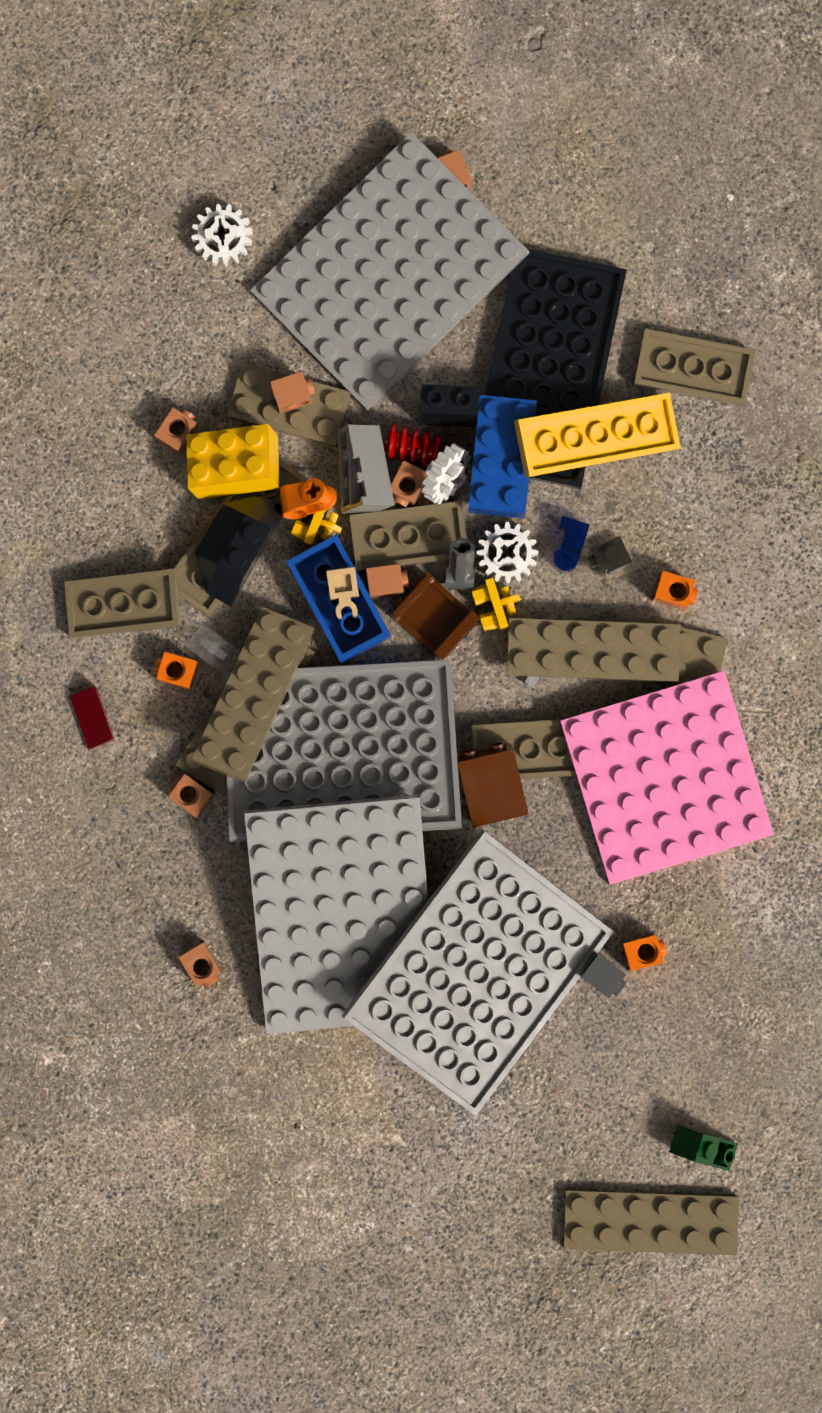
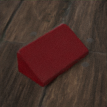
[70,686,116,750]

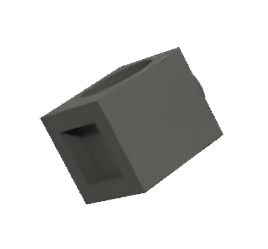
[580,954,626,998]

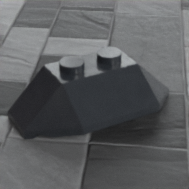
[195,495,283,607]

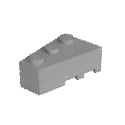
[337,424,395,514]

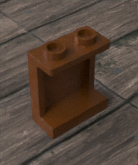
[391,573,481,660]
[457,741,529,828]

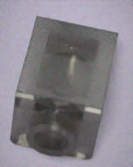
[587,536,632,577]

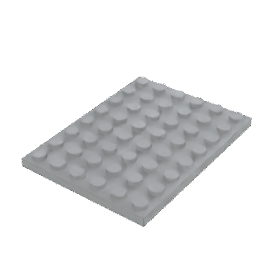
[250,132,529,411]
[222,660,462,842]
[244,795,428,1034]
[341,830,614,1116]

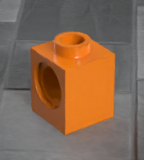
[653,571,698,611]
[153,652,199,691]
[621,934,667,971]

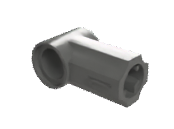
[445,538,475,590]

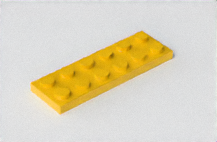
[514,393,681,478]

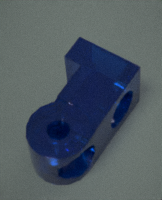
[553,516,590,573]

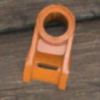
[280,478,337,519]

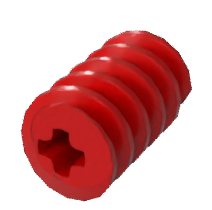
[384,422,446,468]

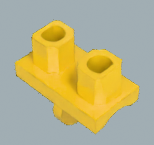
[291,509,342,548]
[471,578,521,632]

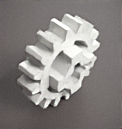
[191,204,253,267]
[422,444,471,504]
[477,522,538,585]

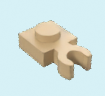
[326,567,359,620]

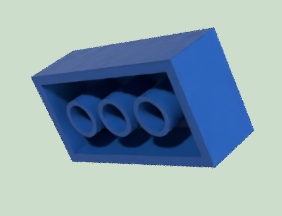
[468,395,537,519]
[286,534,391,665]

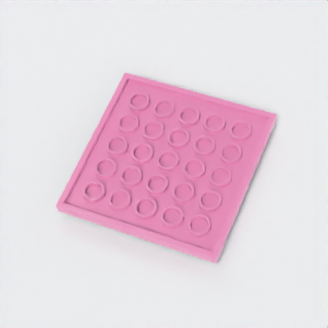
[560,671,774,885]

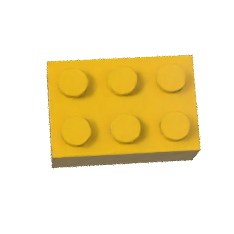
[186,424,280,499]

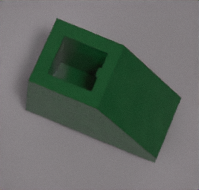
[669,1125,738,1171]

